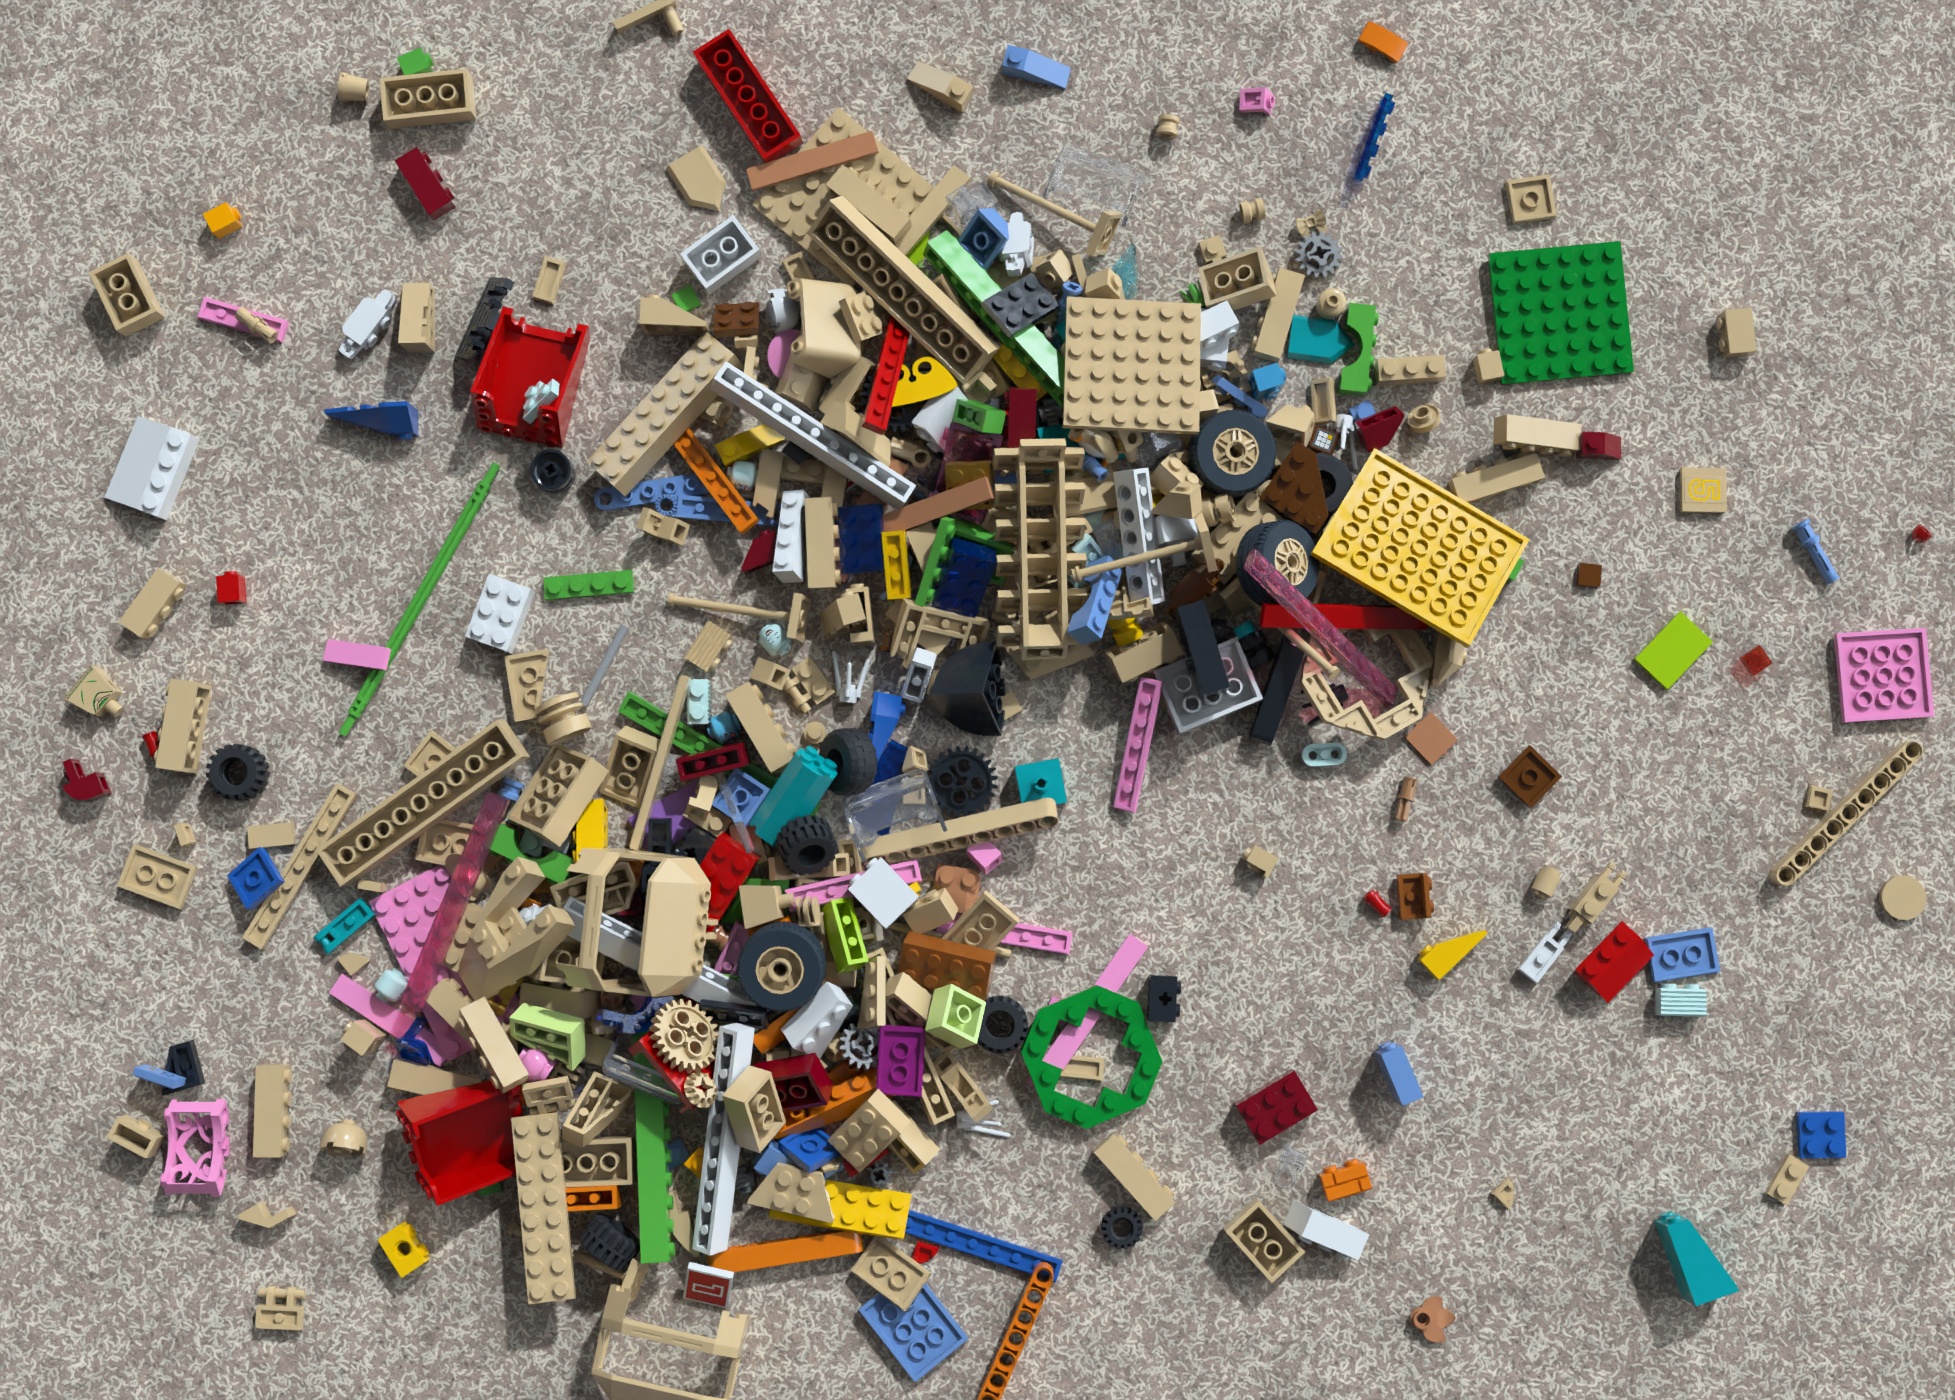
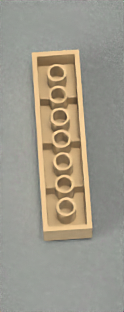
[586,331,744,496]

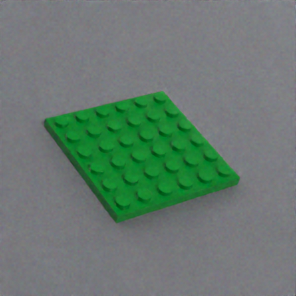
[1487,241,1634,385]

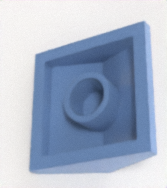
[712,768,771,828]

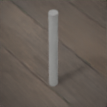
[580,624,629,707]

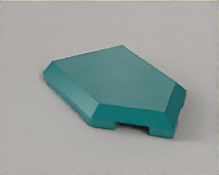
[1287,315,1355,364]

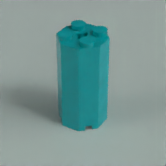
[750,746,838,847]

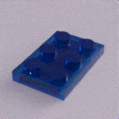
[838,503,885,575]

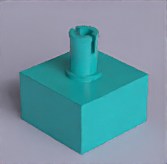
[1014,758,1067,805]

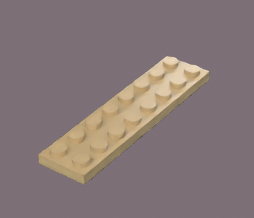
[511,1112,576,1305]

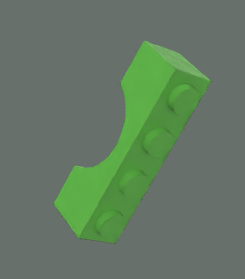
[1337,303,1379,397]
[482,821,575,885]

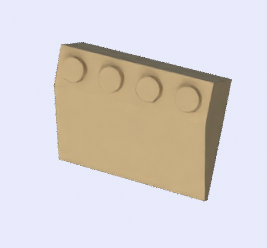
[506,744,609,847]

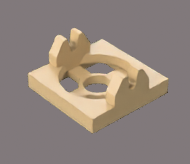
[1200,350,1252,404]

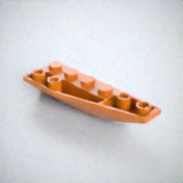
[772,1049,896,1139]

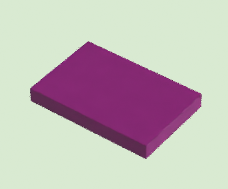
[876,1025,926,1097]

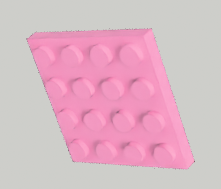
[1834,628,1934,723]

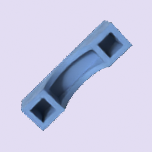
[1067,556,1123,645]

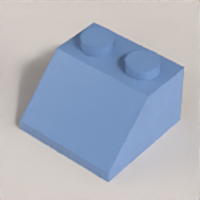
[958,208,1009,272]

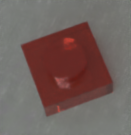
[1739,645,1772,676]

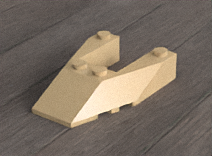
[458,857,575,1001]

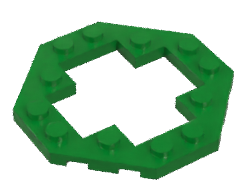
[1020,985,1163,1129]

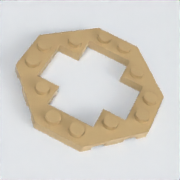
[1299,603,1433,741]

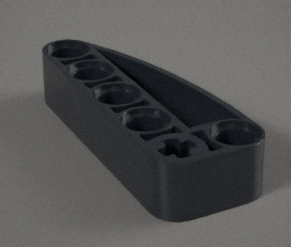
[1249,634,1307,746]

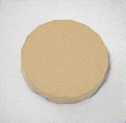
[1879,875,1926,920]

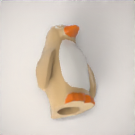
[1068,428,1119,467]

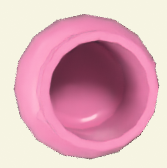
[519,1046,558,1083]

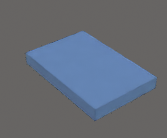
[1644,927,1720,982]

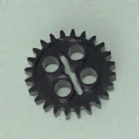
[861,362,929,434]
[926,746,998,818]

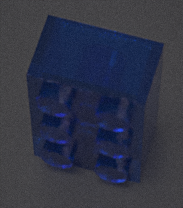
[932,538,997,618]

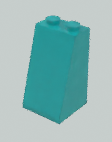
[1654,1211,1739,1306]

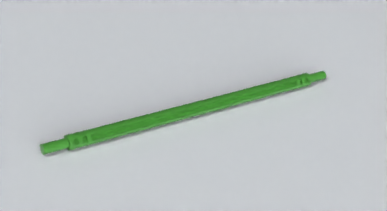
[338,462,501,737]

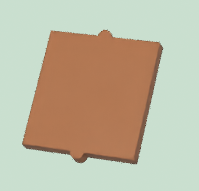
[1404,712,1458,765]

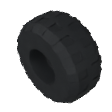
[1316,453,1354,520]
[819,728,878,796]

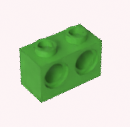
[952,399,1006,434]

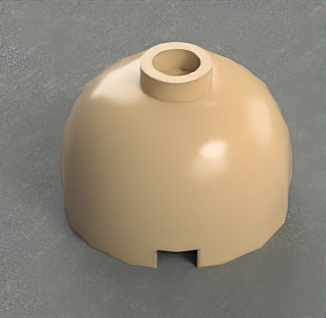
[320,1119,367,1158]

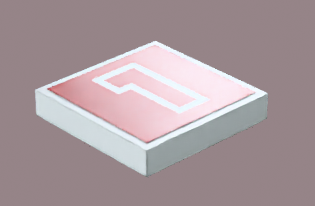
[683,1262,734,1308]

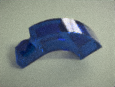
[596,996,675,1034]

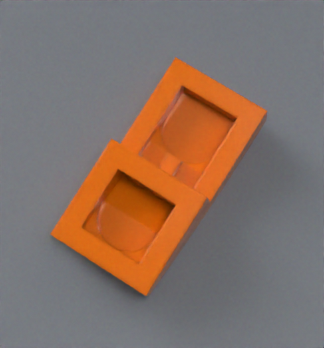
[1357,21,1409,63]

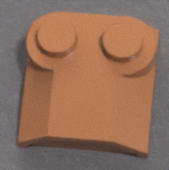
[934,864,982,913]

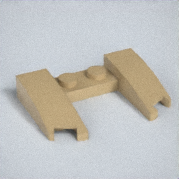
[753,449,849,522]
[890,598,991,669]

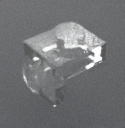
[660,754,681,790]

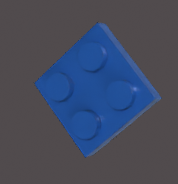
[227,847,285,911]
[1796,1111,1846,1158]
[778,1128,841,1173]

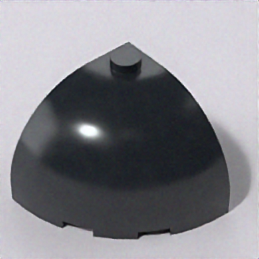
[930,641,1006,736]

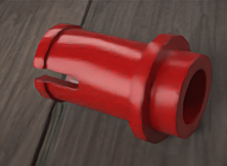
[142,731,160,761]
[1363,889,1392,918]

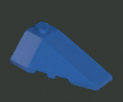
[324,401,419,440]
[868,691,906,765]

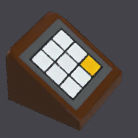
[1308,426,1340,455]

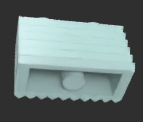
[687,679,712,726]
[1655,983,1707,1017]

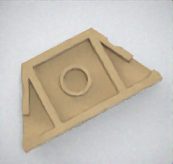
[747,1162,835,1223]

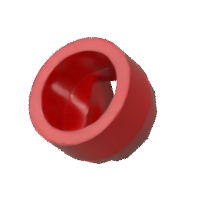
[1911,524,1932,543]

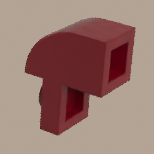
[62,759,112,801]

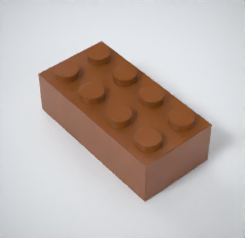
[898,931,997,1001]

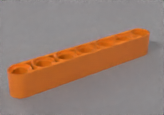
[705,1230,863,1272]
[977,1262,1053,1400]

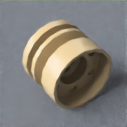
[534,692,592,746]

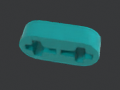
[1233,620,1257,640]

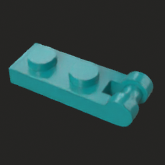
[313,898,375,956]

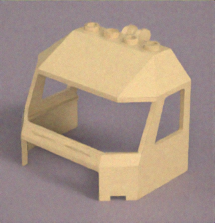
[556,848,718,997]
[591,1284,751,1400]

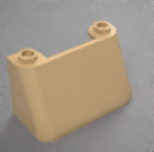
[787,278,861,378]

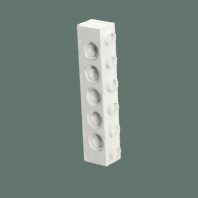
[1113,468,1165,605]

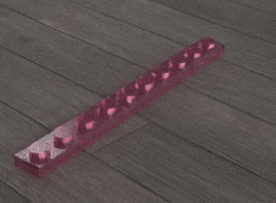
[1244,549,1397,708]
[400,792,510,1012]

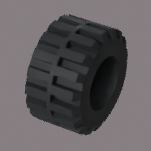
[206,744,270,801]
[776,815,838,875]
[977,995,1028,1054]
[579,1213,640,1271]

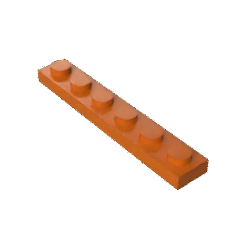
[674,427,760,535]

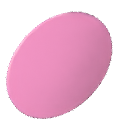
[767,330,799,379]

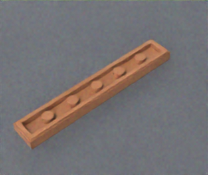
[746,131,879,192]
[865,477,994,543]

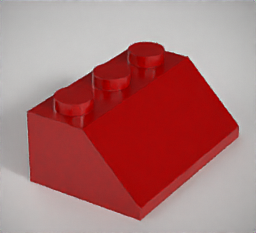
[1573,921,1654,1004]

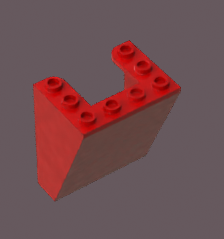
[470,306,590,448]
[395,1080,524,1206]

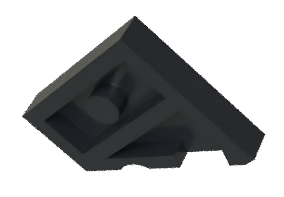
[161,1040,205,1096]

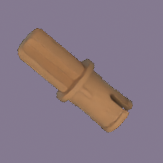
[1395,776,1418,822]

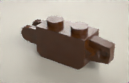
[1165,558,1225,620]

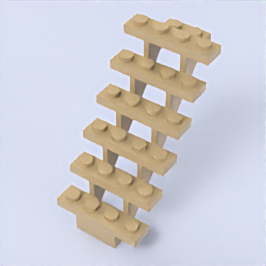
[992,439,1088,660]

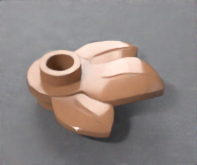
[1410,1296,1456,1343]

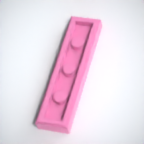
[197,297,289,343]

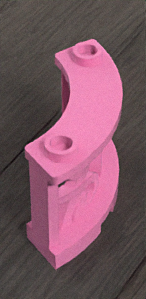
[160,1099,230,1197]

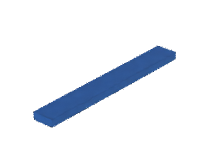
[905,1209,1063,1282]

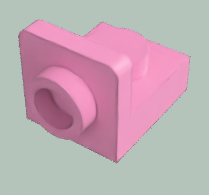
[1239,87,1275,115]

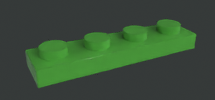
[915,517,956,607]
[543,570,635,600]

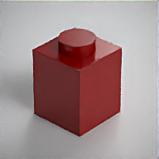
[216,571,247,605]

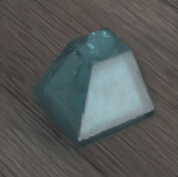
[1111,243,1138,300]

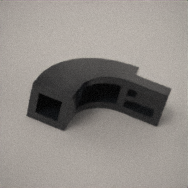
[641,817,673,893]

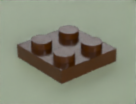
[714,302,760,338]
[1497,745,1562,808]

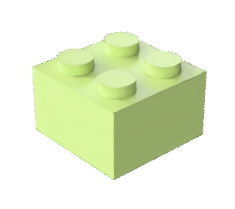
[925,984,986,1049]

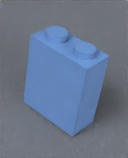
[1374,1041,1424,1106]

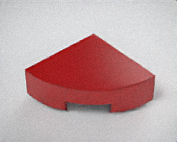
[912,1240,939,1264]

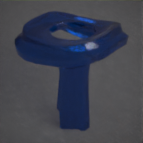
[396,1017,433,1066]

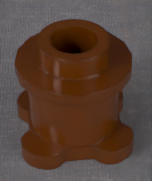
[879,629,898,655]

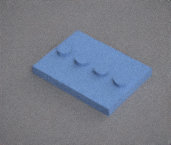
[858,1283,969,1382]

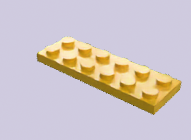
[769,1180,911,1241]

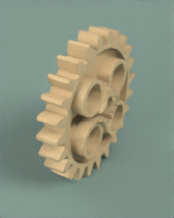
[649,999,719,1073]

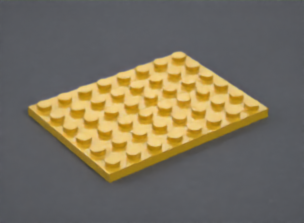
[1311,448,1530,648]

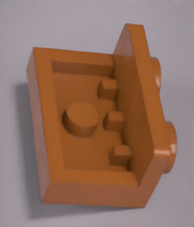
[1396,873,1434,920]

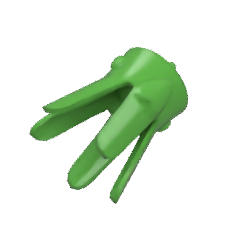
[1179,279,1206,308]

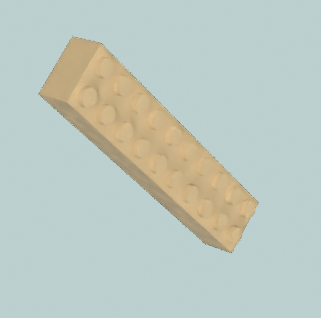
[807,196,1001,384]
[316,719,530,887]

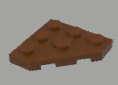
[1260,441,1329,535]

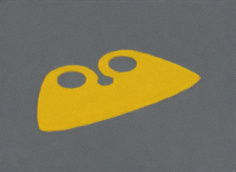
[892,357,957,407]

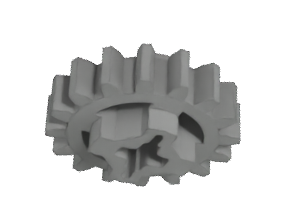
[1294,231,1343,280]
[838,1021,879,1071]

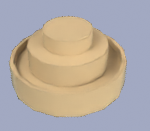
[1407,404,1441,433]

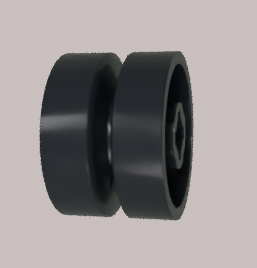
[530,449,576,494]

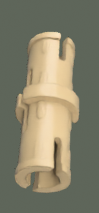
[235,307,279,344]

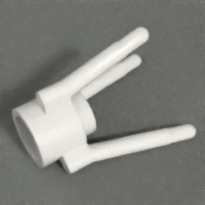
[1321,414,1357,470]
[831,651,870,703]
[957,1100,1010,1138]

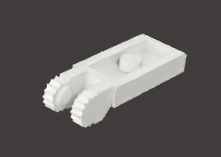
[1517,921,1572,984]

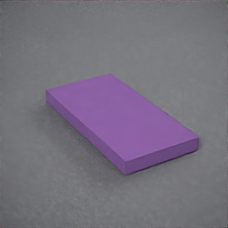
[628,778,726,851]

